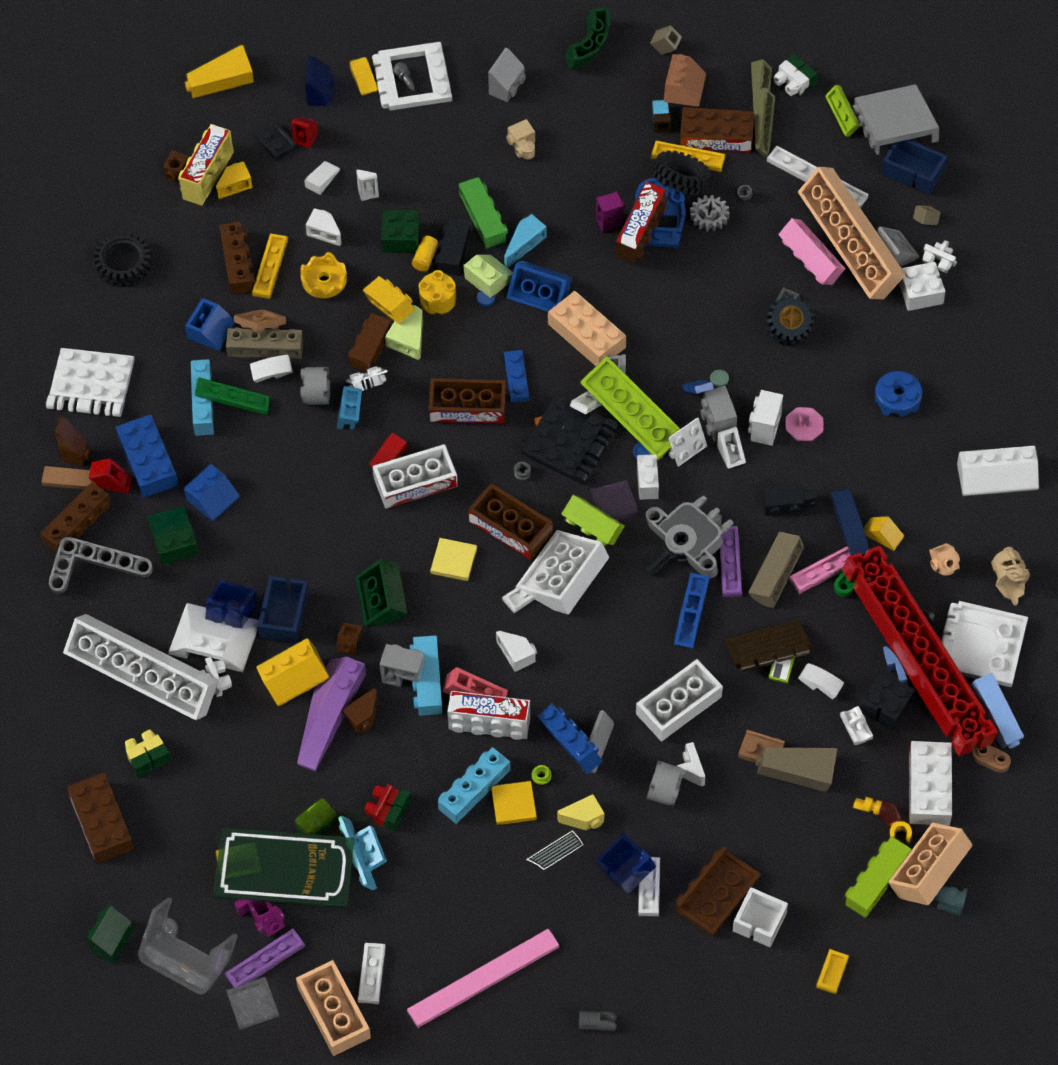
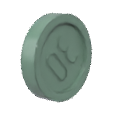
[710,370,729,387]

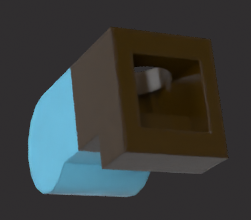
[652,100,671,133]

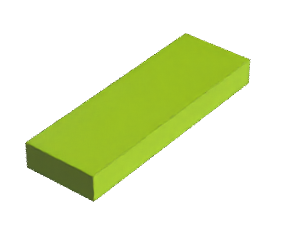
[825,85,861,137]

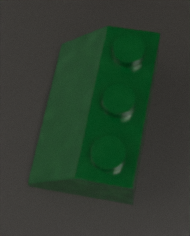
[355,559,408,627]

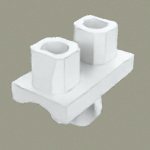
[922,240,957,273]
[201,657,232,697]
[840,706,873,745]

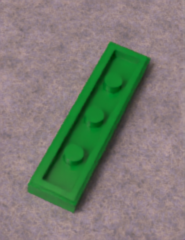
[195,377,270,415]

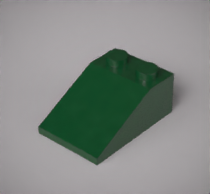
[147,506,199,565]

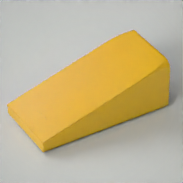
[350,57,378,96]

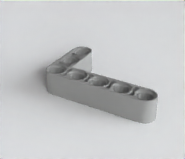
[49,537,153,594]

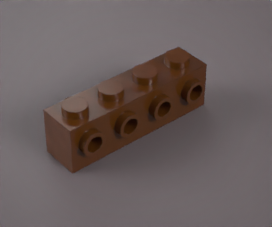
[219,222,255,294]
[40,482,111,553]

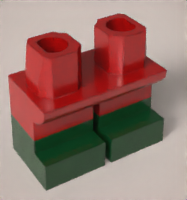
[364,784,411,832]

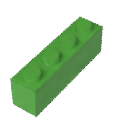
[459,177,508,249]

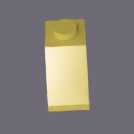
[557,794,604,831]

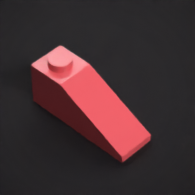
[442,667,508,697]

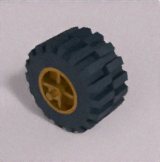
[766,295,814,346]

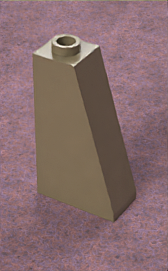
[756,748,837,792]

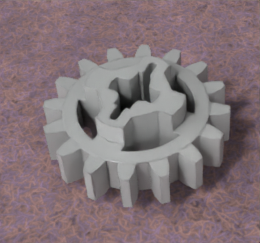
[690,195,729,232]

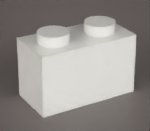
[637,454,659,500]

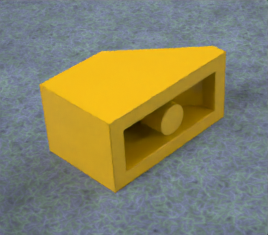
[216,161,252,199]

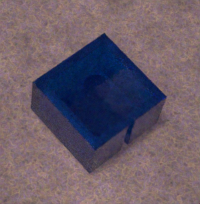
[205,580,257,629]
[595,832,656,895]

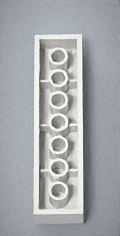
[63,614,219,720]

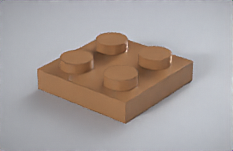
[234,309,286,332]

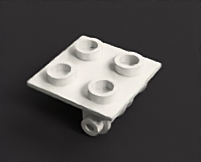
[346,366,387,391]
[668,417,707,467]

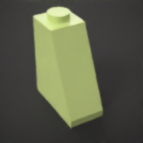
[385,305,423,360]

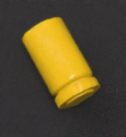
[412,236,439,272]

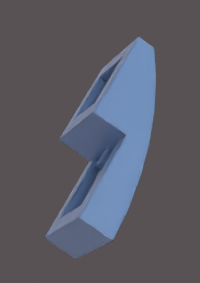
[883,646,908,686]

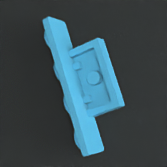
[338,816,387,890]

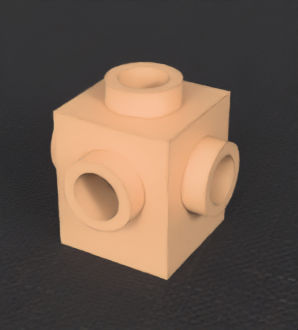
[929,543,960,576]

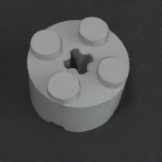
[301,367,330,405]
[646,760,685,806]

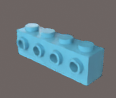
[438,747,510,824]

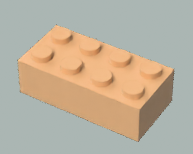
[548,291,626,366]
[888,823,972,905]
[296,960,371,1056]

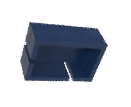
[881,139,947,195]
[258,576,309,643]

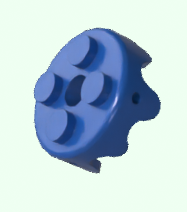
[875,371,922,417]

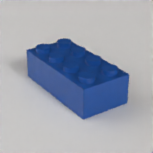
[116,415,178,498]

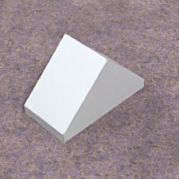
[717,427,746,469]

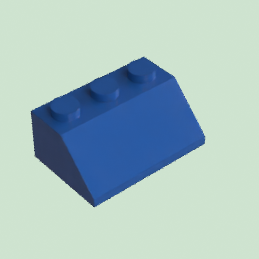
[506,260,573,312]

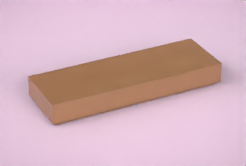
[41,466,96,489]

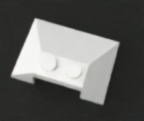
[168,603,259,672]

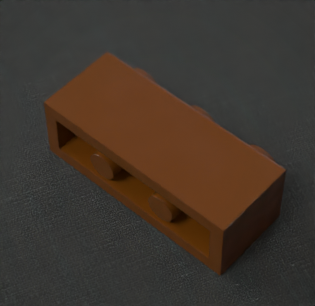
[348,313,392,372]

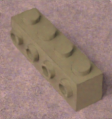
[226,328,303,359]

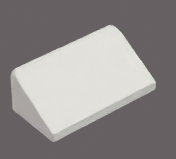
[356,170,379,201]

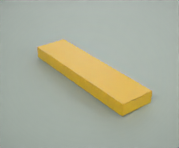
[651,141,726,172]
[252,233,288,299]

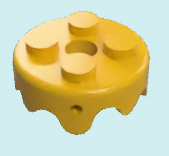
[301,252,347,299]

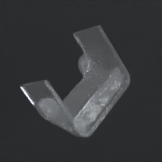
[138,898,238,994]

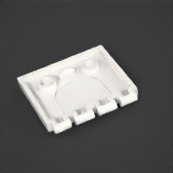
[941,601,1028,687]

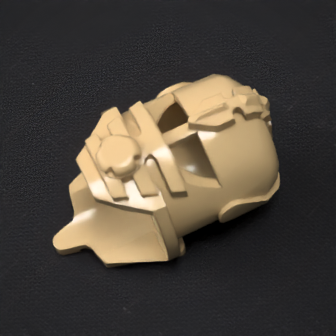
[991,547,1030,606]

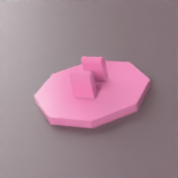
[785,407,823,441]

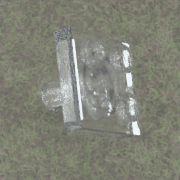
[226,977,279,1030]

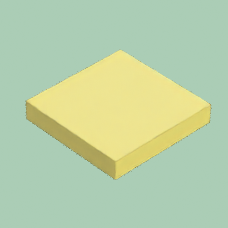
[430,538,477,581]

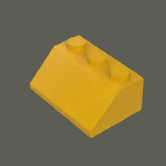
[256,638,330,706]

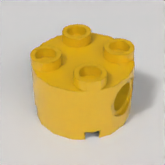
[419,270,456,315]

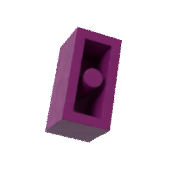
[596,192,626,233]

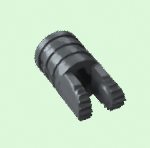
[579,1011,617,1031]

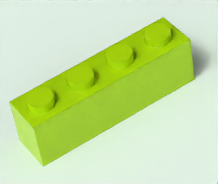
[845,836,912,918]

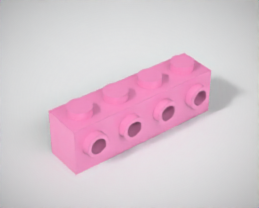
[778,218,846,285]

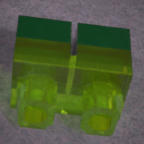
[295,798,338,844]

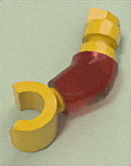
[853,797,912,843]

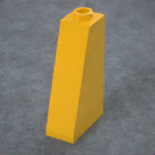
[185,45,254,98]

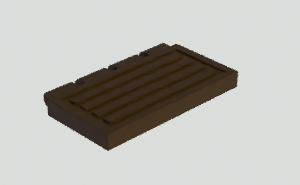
[724,620,811,672]

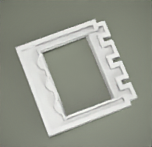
[372,42,452,111]

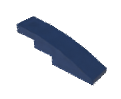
[830,489,869,556]

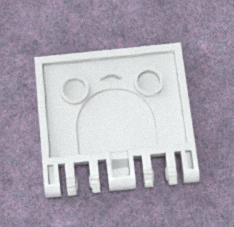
[46,348,134,417]

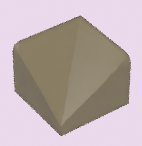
[913,205,941,225]

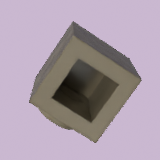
[650,25,682,55]

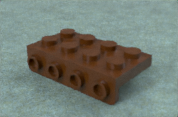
[676,845,761,937]

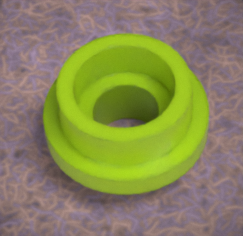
[532,765,552,785]

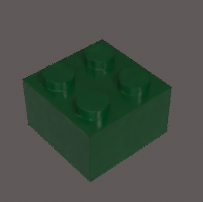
[381,210,420,253]

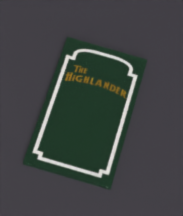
[213,828,355,908]

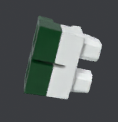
[774,54,817,96]

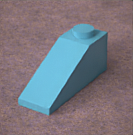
[504,214,547,268]

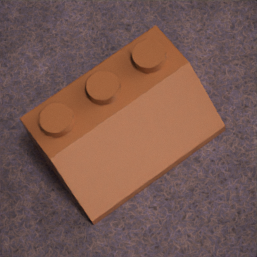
[664,54,706,107]

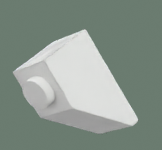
[306,208,341,246]
[496,631,537,672]

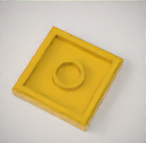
[491,781,537,825]

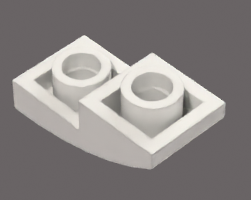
[250,355,293,383]
[798,663,844,699]

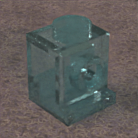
[935,886,968,916]

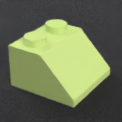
[464,255,513,298]

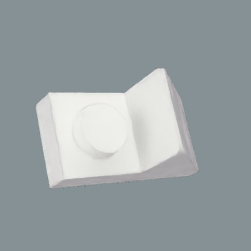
[677,742,705,786]

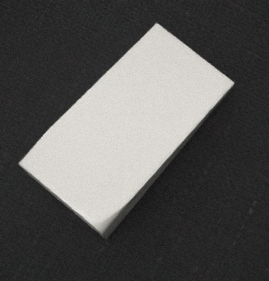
[305,161,340,195]

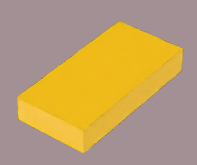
[816,949,849,994]

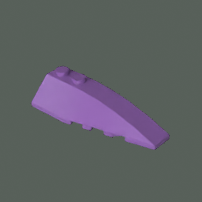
[297,657,366,771]

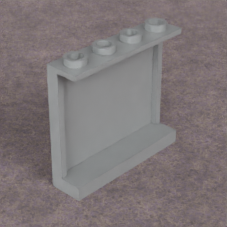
[852,84,939,155]

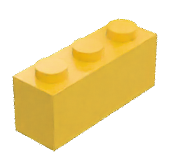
[363,276,415,324]

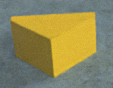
[863,517,904,551]

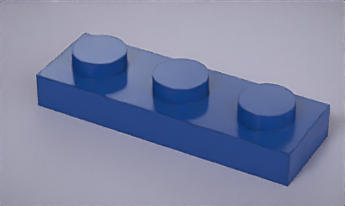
[504,350,529,403]

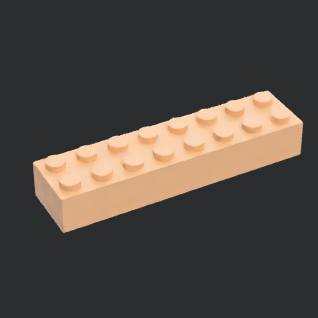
[798,167,906,300]

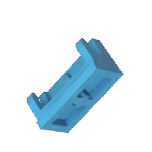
[337,386,362,430]

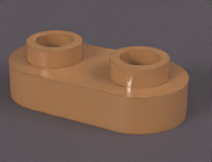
[972,745,1011,773]

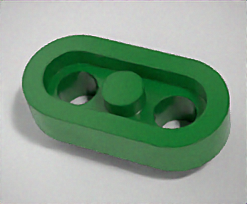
[834,572,855,597]

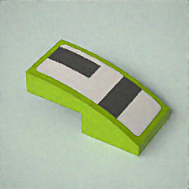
[769,654,795,684]

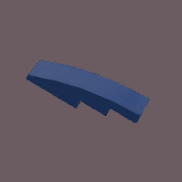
[674,573,710,649]

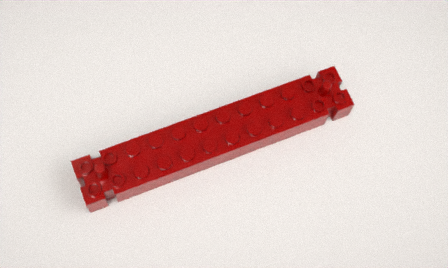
[842,546,998,757]

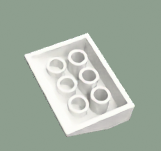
[516,530,609,615]

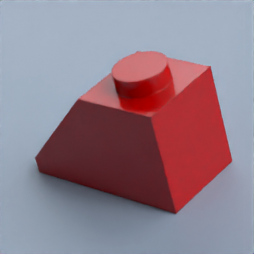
[291,117,318,148]
[89,458,132,494]

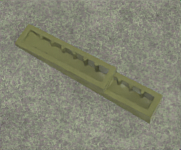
[751,59,775,158]

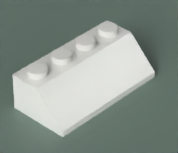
[957,446,1039,496]

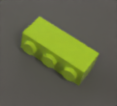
[562,495,625,546]

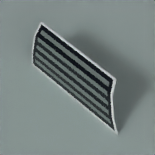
[526,830,583,870]

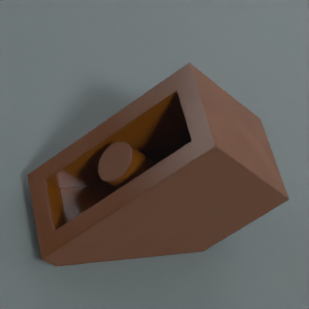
[342,688,378,735]

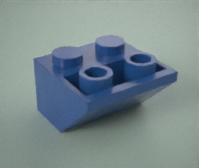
[185,298,237,351]

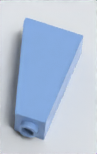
[969,673,1024,749]

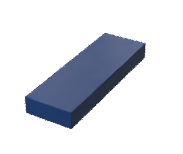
[682,380,714,394]

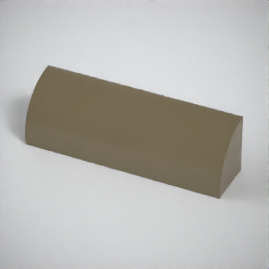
[748,532,804,608]

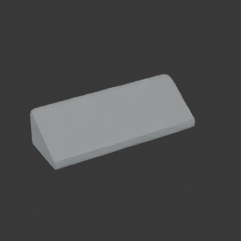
[582,710,614,773]

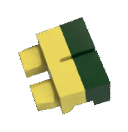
[125,729,171,778]

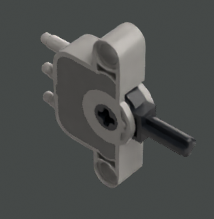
[646,496,733,578]

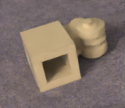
[506,119,535,160]

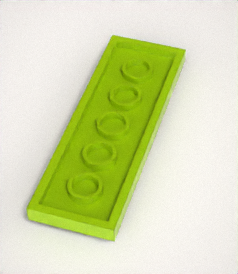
[580,356,680,461]

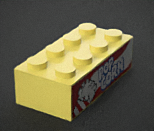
[178,124,234,206]

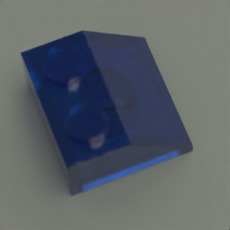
[305,56,335,107]

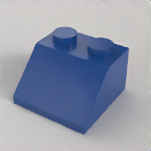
[184,464,240,521]

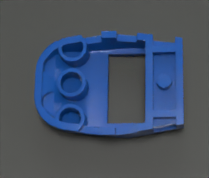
[634,178,686,250]

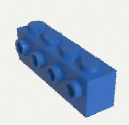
[537,704,603,774]

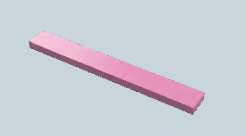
[407,929,559,1028]

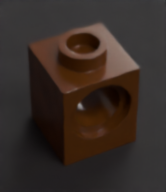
[163,151,188,182]

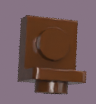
[337,623,363,655]

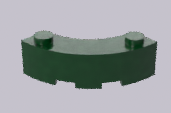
[565,7,610,71]

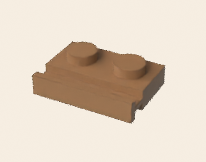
[738,730,785,763]

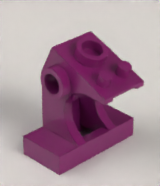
[234,881,285,937]

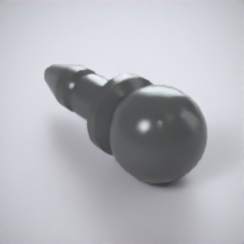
[394,62,415,91]

